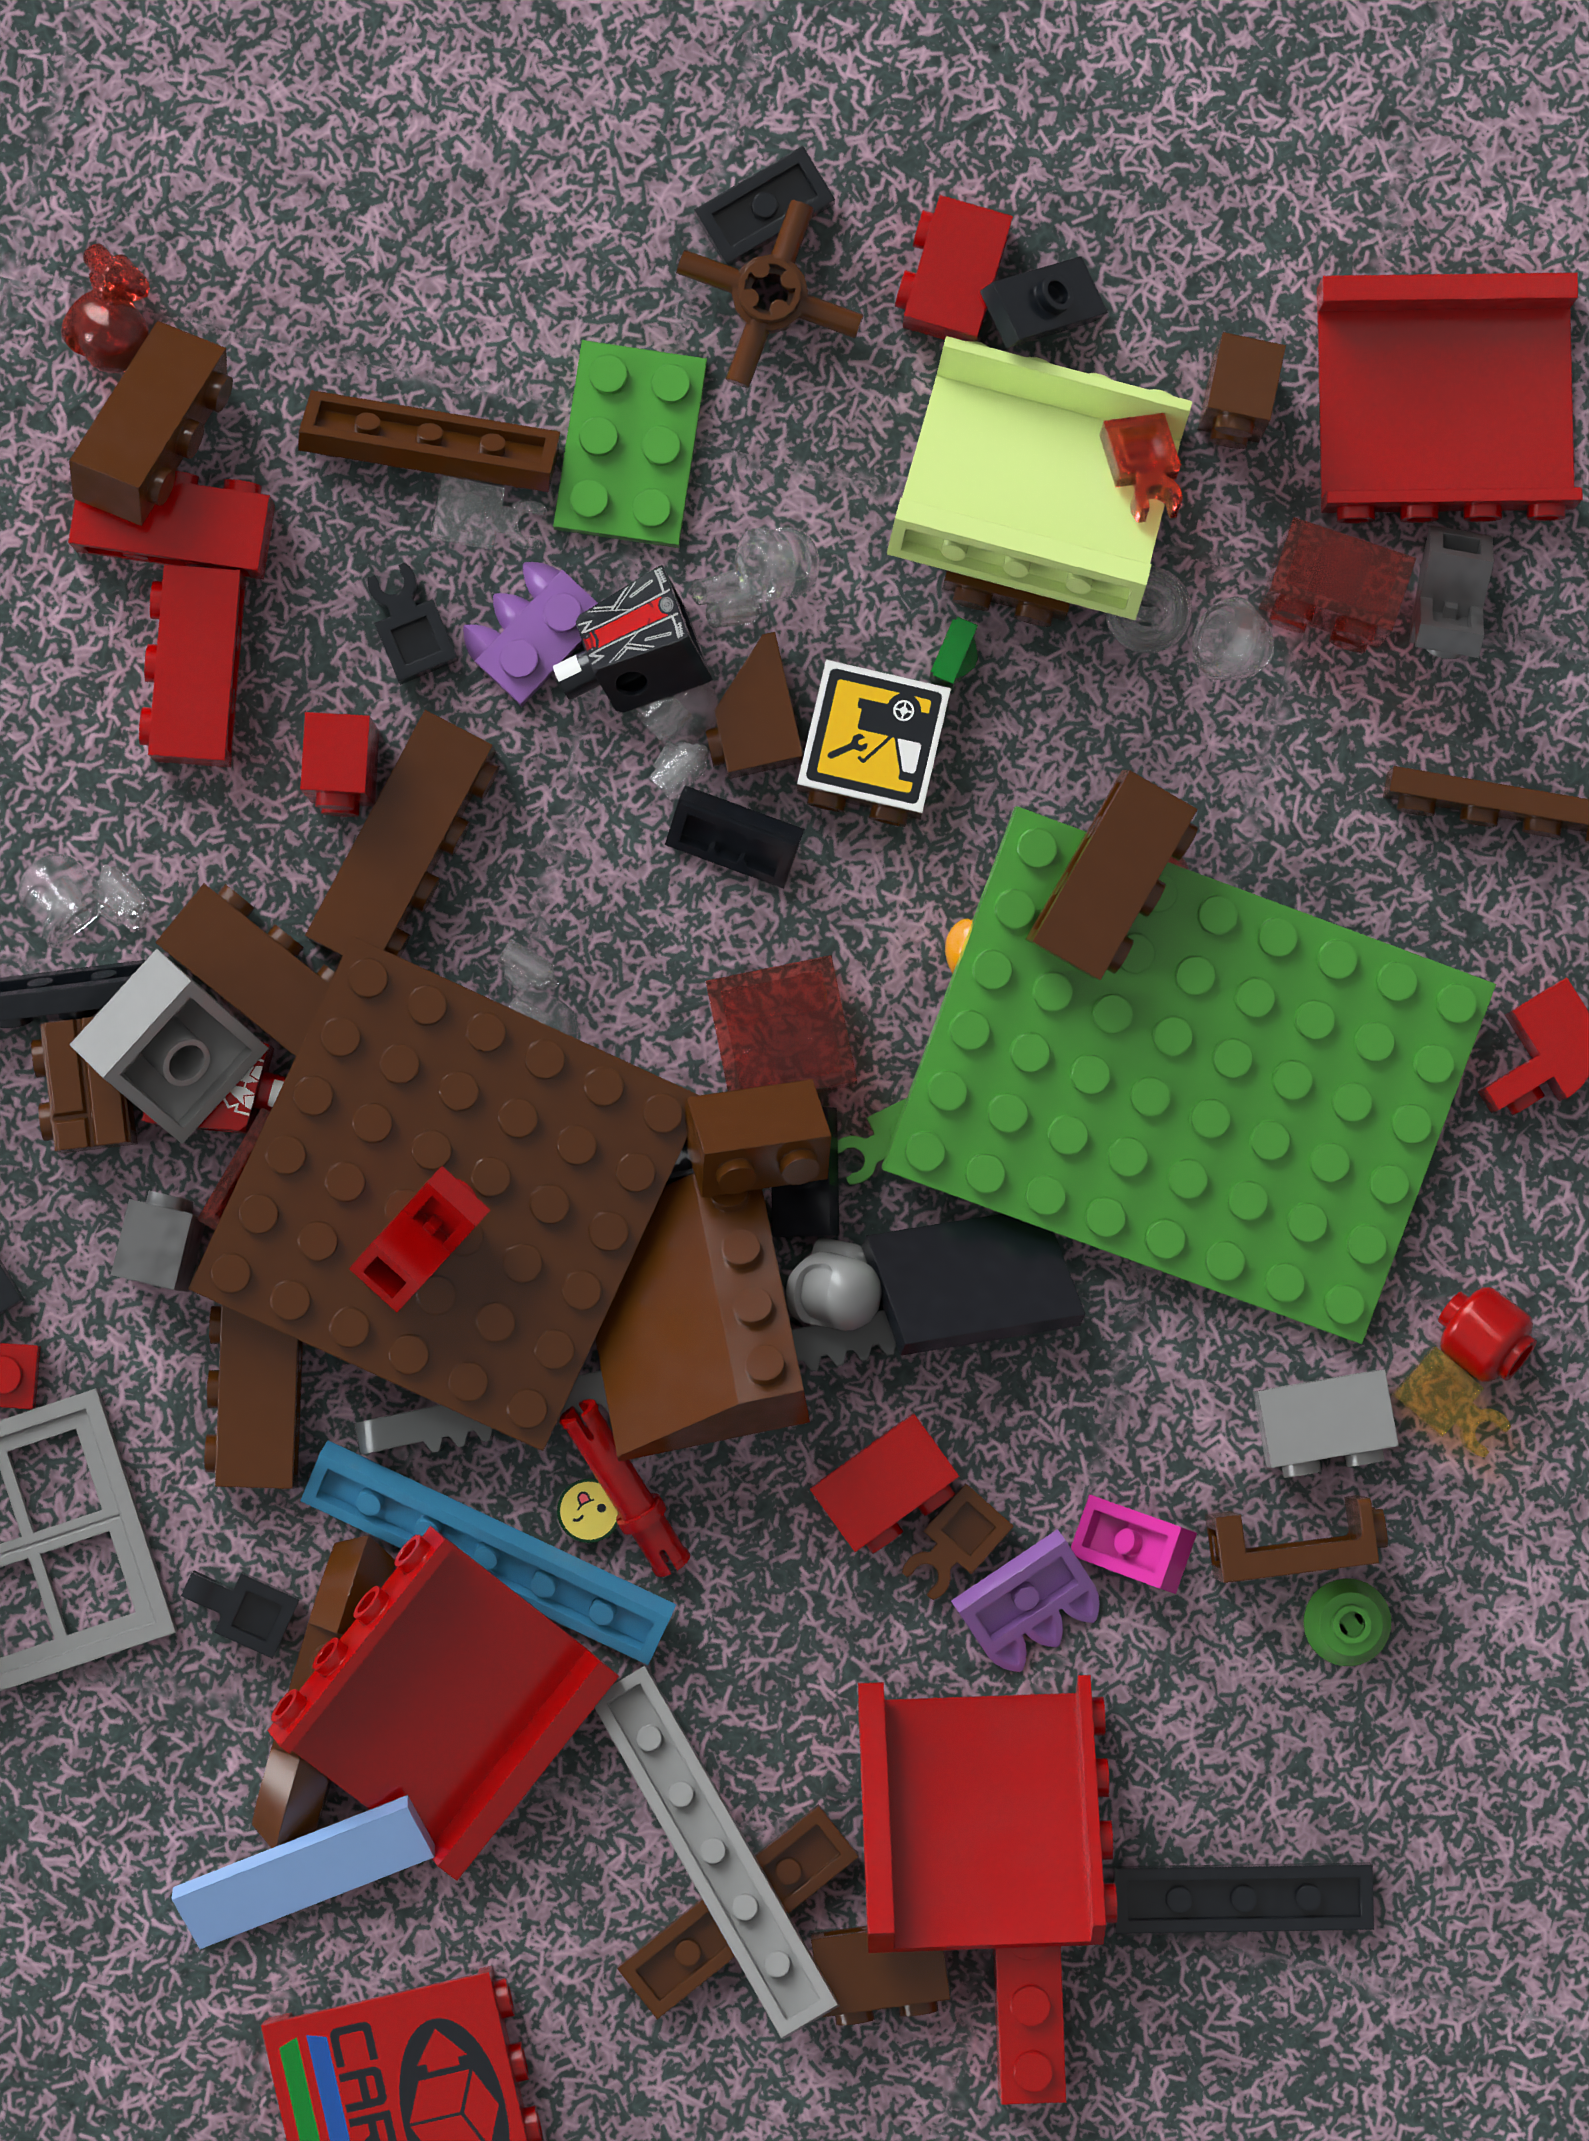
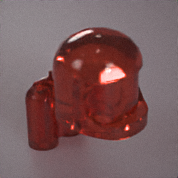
[61,244,150,374]

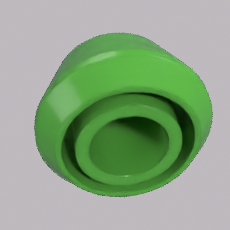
[1303,1578,1391,1666]

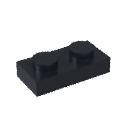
[694,146,835,266]

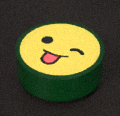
[557,1478,618,1543]

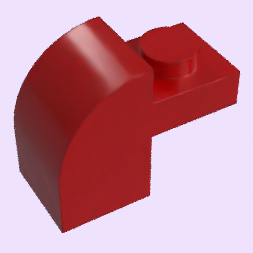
[1478,977,1589,1116]
[349,1166,491,1313]

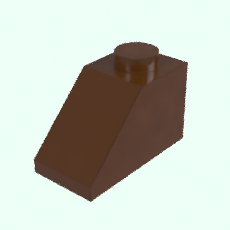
[705,632,803,779]

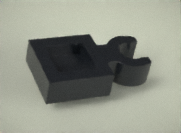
[368,563,459,685]

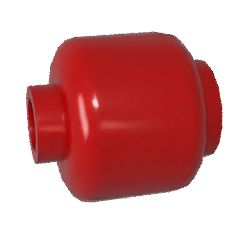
[1438,1287,1537,1382]

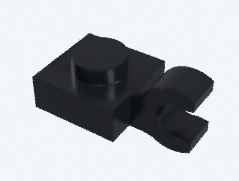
[181,1570,301,1659]

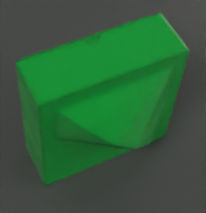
[929,617,978,691]

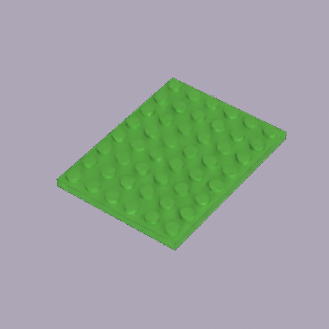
[881,806,1496,1344]

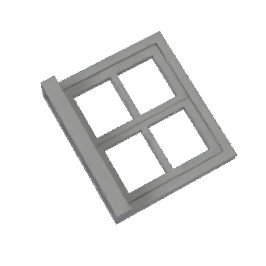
[0,1388,178,1691]

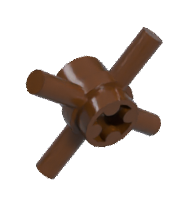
[676,200,864,388]

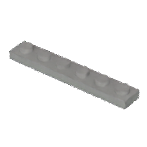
[595,1666,840,2039]

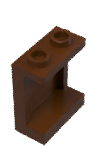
[1205,1495,1388,1583]

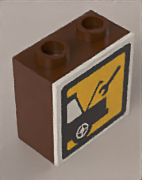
[797,660,951,827]

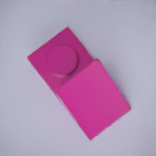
[1071,1494,1197,1594]

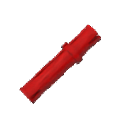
[559,1399,691,1577]

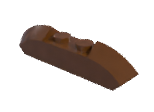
[252,1535,395,1848]

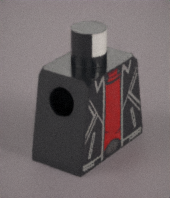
[553,565,713,713]

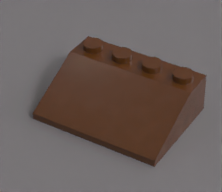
[595,1173,810,1462]

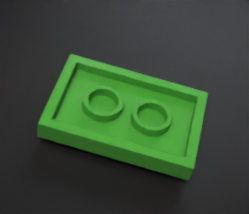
[553,340,707,548]

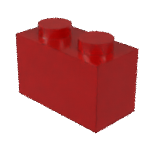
[895,195,1013,341]
[300,712,380,817]
[809,1413,960,1554]

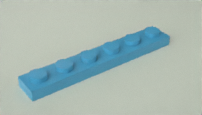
[300,1440,677,1665]

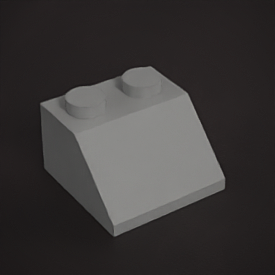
[70,949,269,1144]

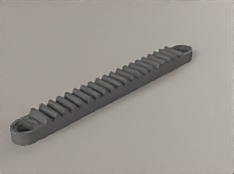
[353,1310,896,1455]

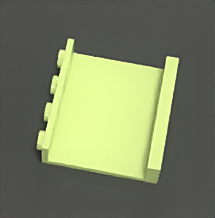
[887,336,1192,620]

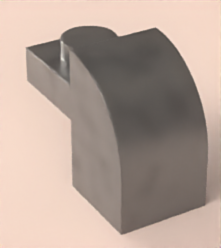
[1410,525,1494,659]

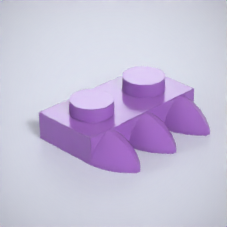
[463,562,598,707]
[951,1529,1099,1672]

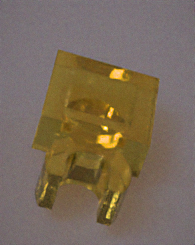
[1391,1346,1511,1458]

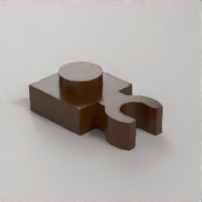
[902,1483,1014,1600]

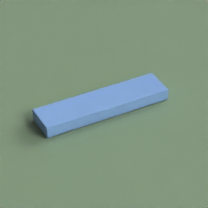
[172,1795,435,1949]

